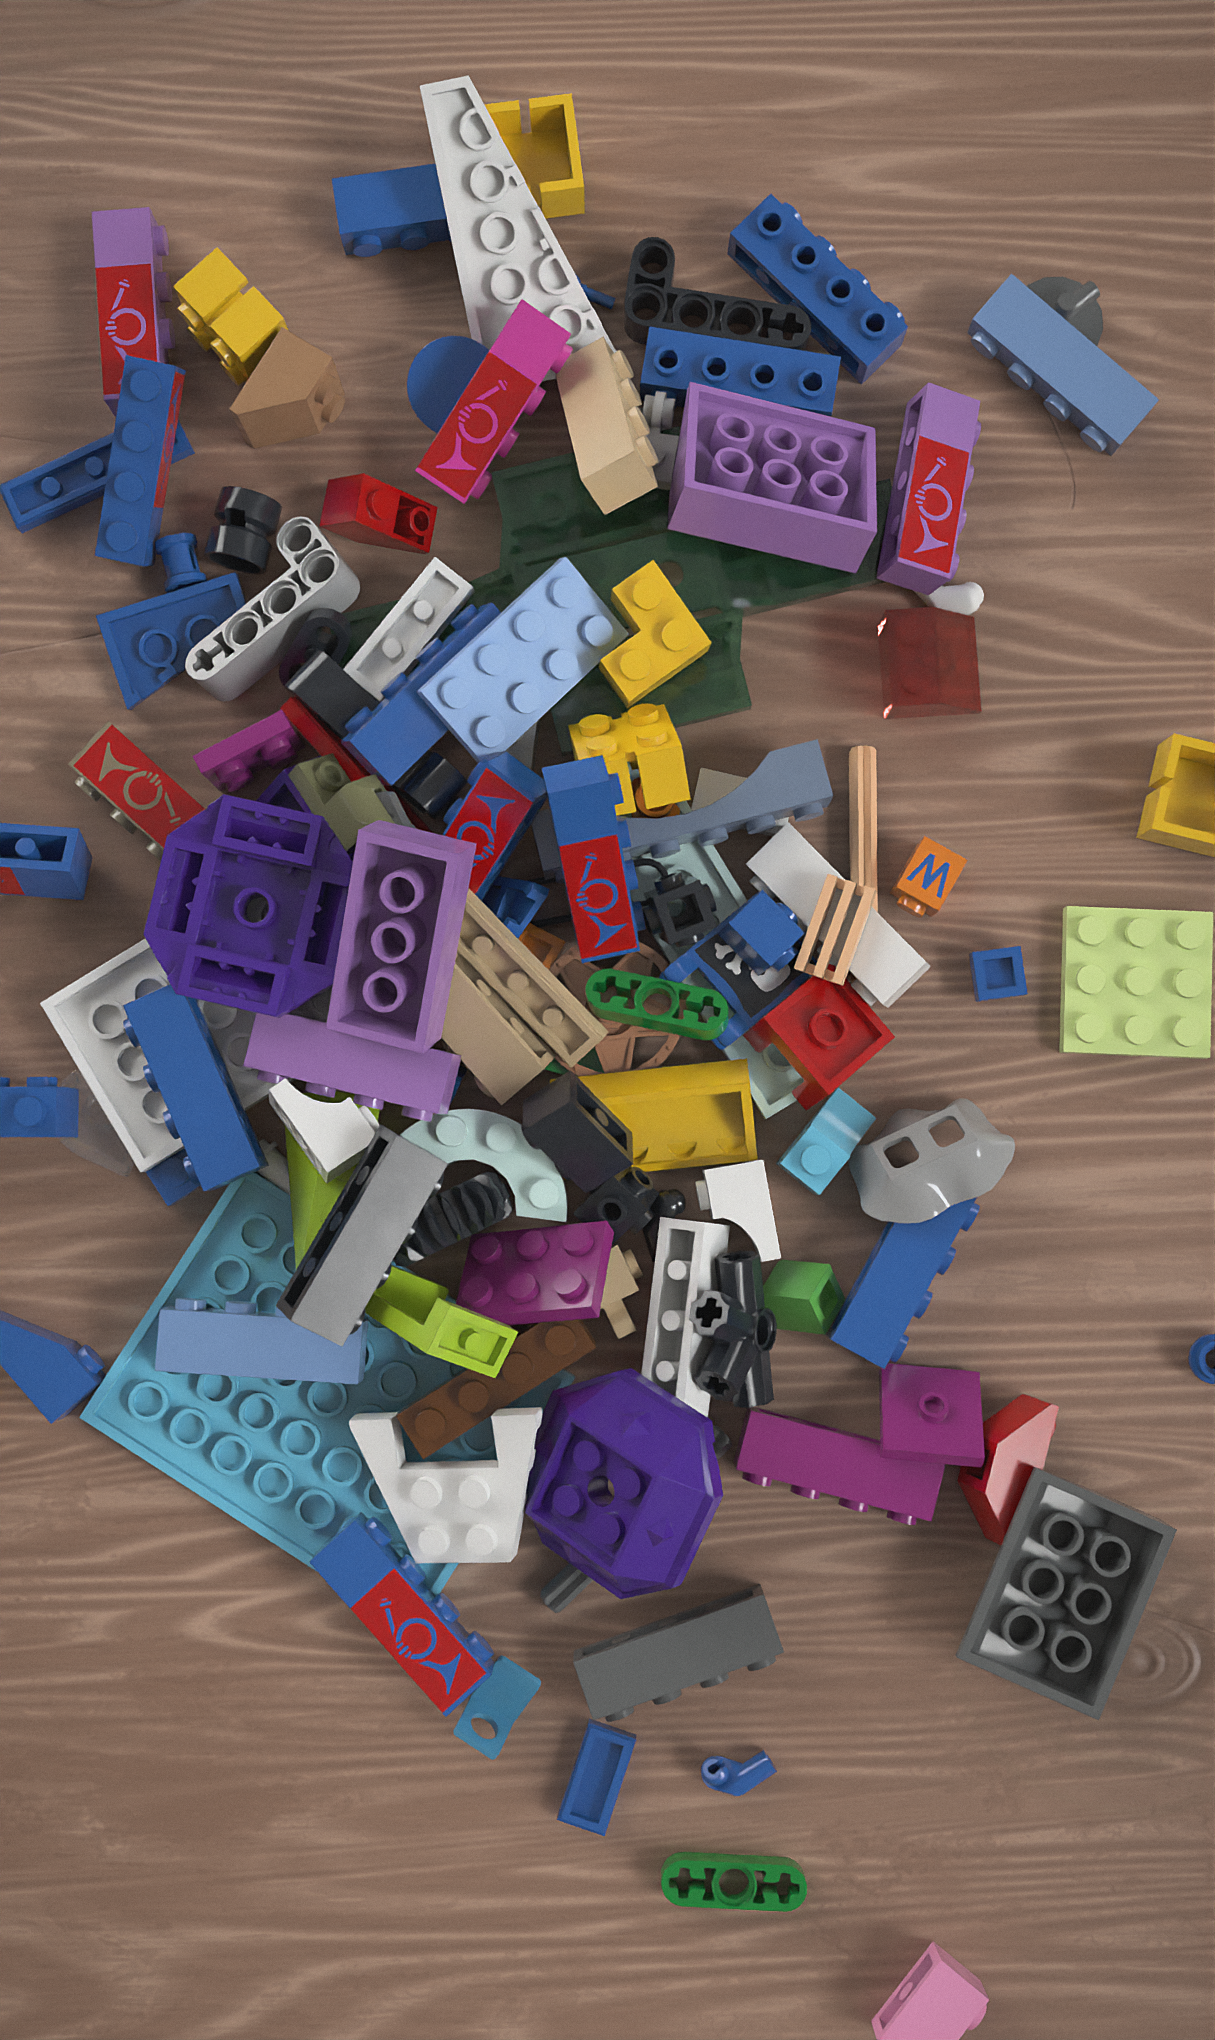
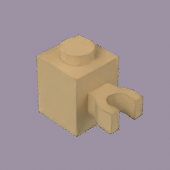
[600,1243,643,1339]

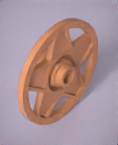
[544,942,685,1076]

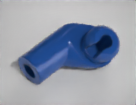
[701,1750,777,1796]

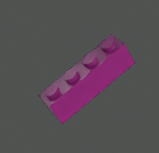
[733,1406,946,1525]

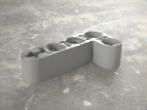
[185,516,360,702]

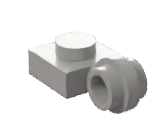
[643,391,679,490]

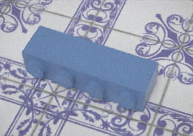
[967,273,1159,456]
[155,1298,368,1384]

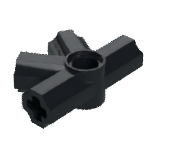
[689,1250,777,1408]

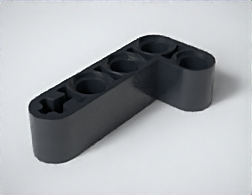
[624,237,811,351]
[285,649,467,819]

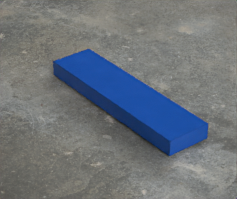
[0,418,195,533]

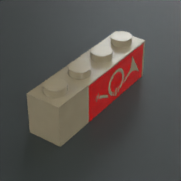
[68,721,205,861]

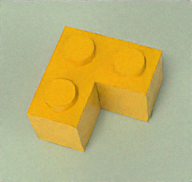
[599,560,712,709]

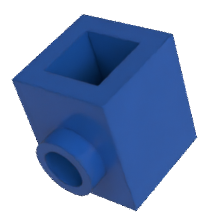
[717,890,804,976]

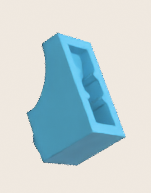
[776,1087,876,1195]

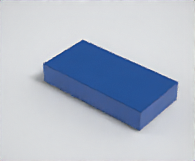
[557,1718,636,1836]

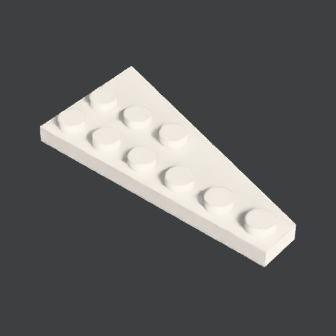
[420,75,617,381]

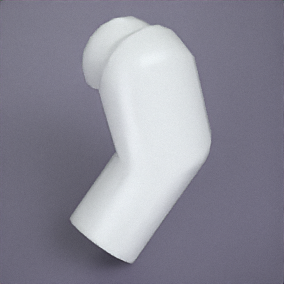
[914,582,984,617]

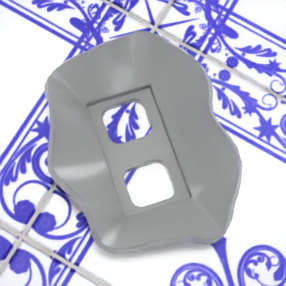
[849,1098,1015,1223]

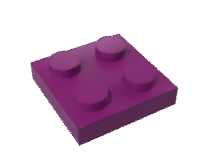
[192,710,305,792]

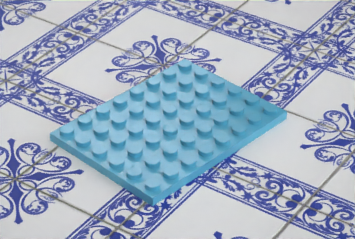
[79,1172,575,1596]

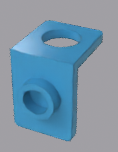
[453,1655,541,1760]

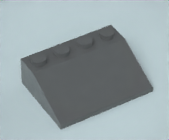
[955,1467,1177,1720]

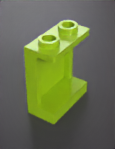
[365,1265,518,1378]

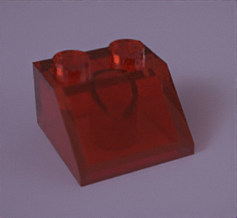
[877,607,982,719]

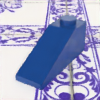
[0,1310,106,1424]

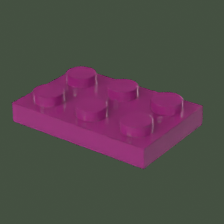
[456,1221,614,1325]

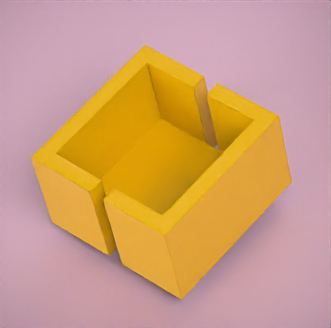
[484,93,585,219]
[173,247,289,386]
[568,703,691,816]
[1136,733,1215,857]

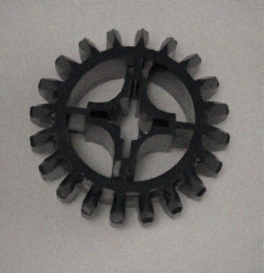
[393,1172,513,1267]

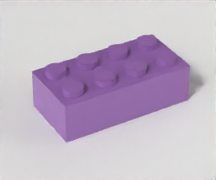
[326,820,476,1054]

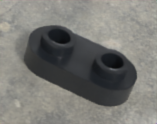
[279,608,352,692]

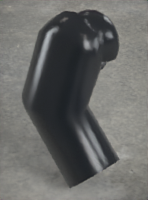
[642,1189,686,1262]

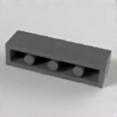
[573,1584,784,1722]

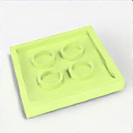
[1059,906,1213,1059]

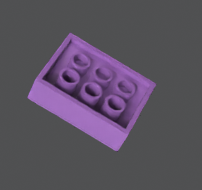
[667,382,877,573]

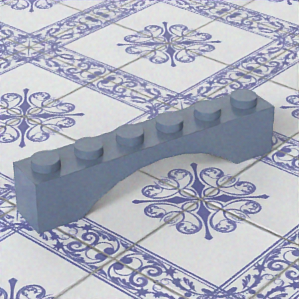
[531,739,833,883]

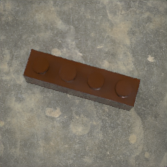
[396,1319,596,1459]

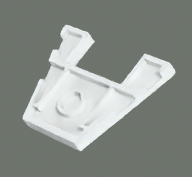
[349,1407,542,1563]

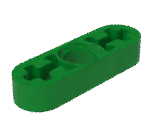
[585,969,729,1040]
[661,1852,807,1912]

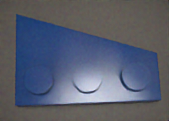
[96,572,247,710]

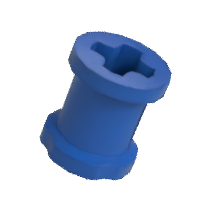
[155,533,208,593]

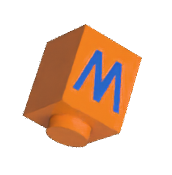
[890,836,968,918]

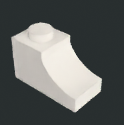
[269,1078,379,1183]
[695,1160,781,1262]

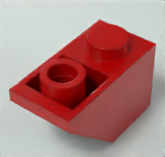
[319,473,438,554]

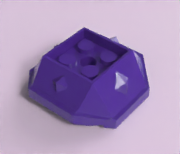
[143,794,353,1018]
[524,1368,723,1599]

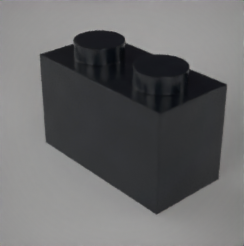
[521,1070,634,1193]

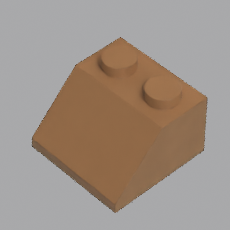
[229,327,345,449]

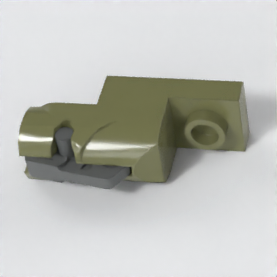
[288,753,416,854]

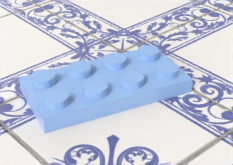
[416,557,629,763]

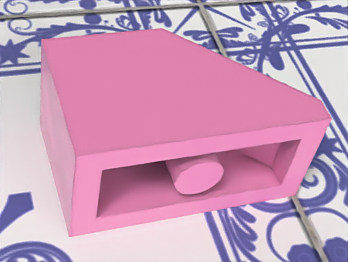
[871,1941,989,2040]

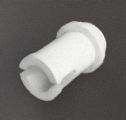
[256,1139,290,1195]

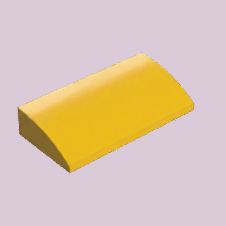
[550,1058,758,1180]

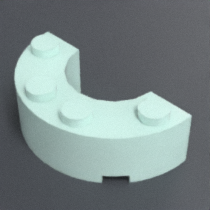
[400,1109,568,1222]

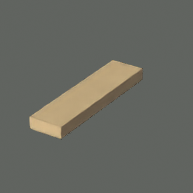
[457,889,608,1068]

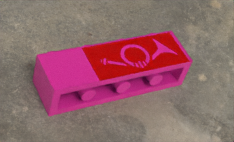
[415,299,573,504]

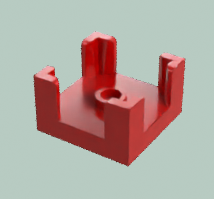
[743,964,895,1111]

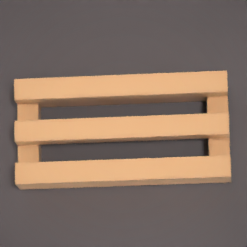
[794,874,877,986]

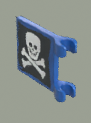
[659,892,817,1050]

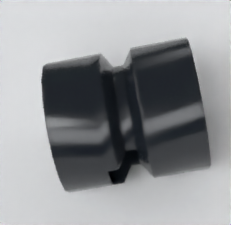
[204,486,282,575]

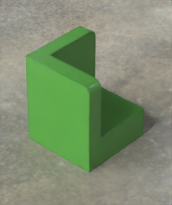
[763,1260,846,1335]

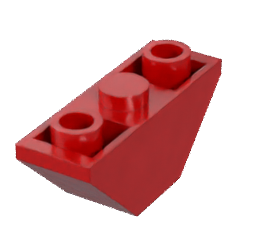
[957,1394,1059,1545]

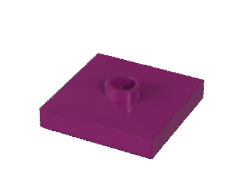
[879,1363,985,1467]

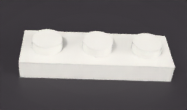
[343,557,475,703]

